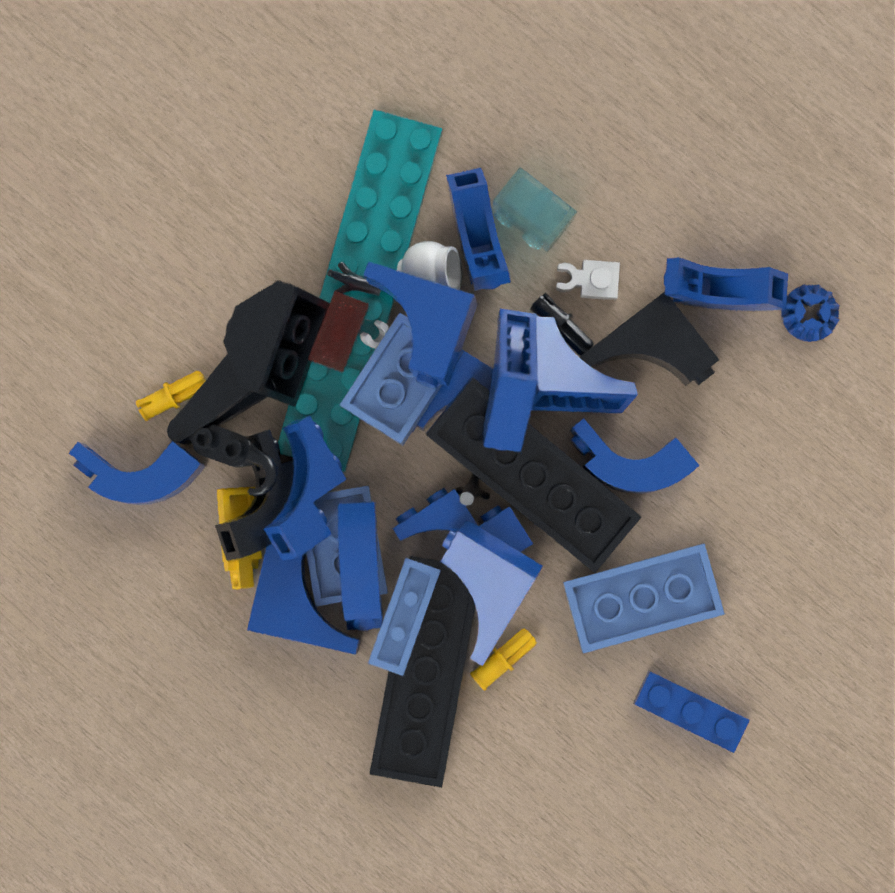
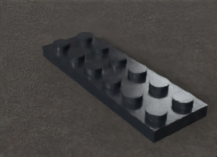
[425,377,642,573]
[369,556,475,788]

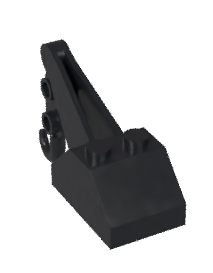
[167,280,332,497]

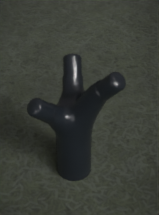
[327,262,381,296]
[456,473,490,506]

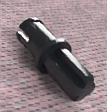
[530,293,594,356]

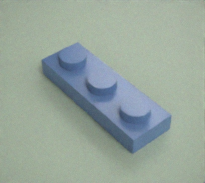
[368,558,441,676]

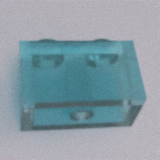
[492,167,577,252]

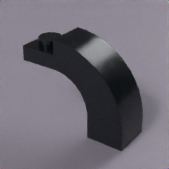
[215,429,294,560]

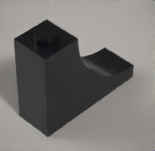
[579,292,719,386]

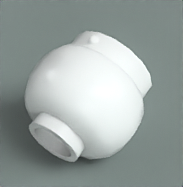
[397,241,462,290]

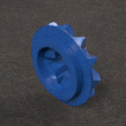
[781,284,840,342]

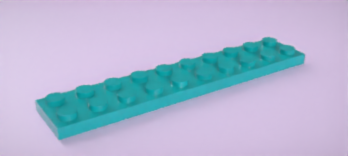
[278,109,442,473]

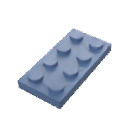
[563,544,725,653]

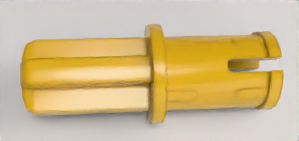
[136,371,206,421]
[469,628,537,691]

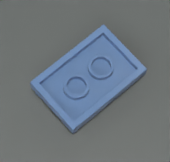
[340,313,463,446]
[306,485,388,607]

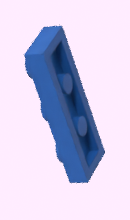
[633,671,750,753]

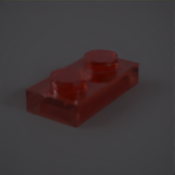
[308,291,370,374]

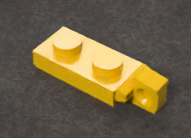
[217,487,262,590]

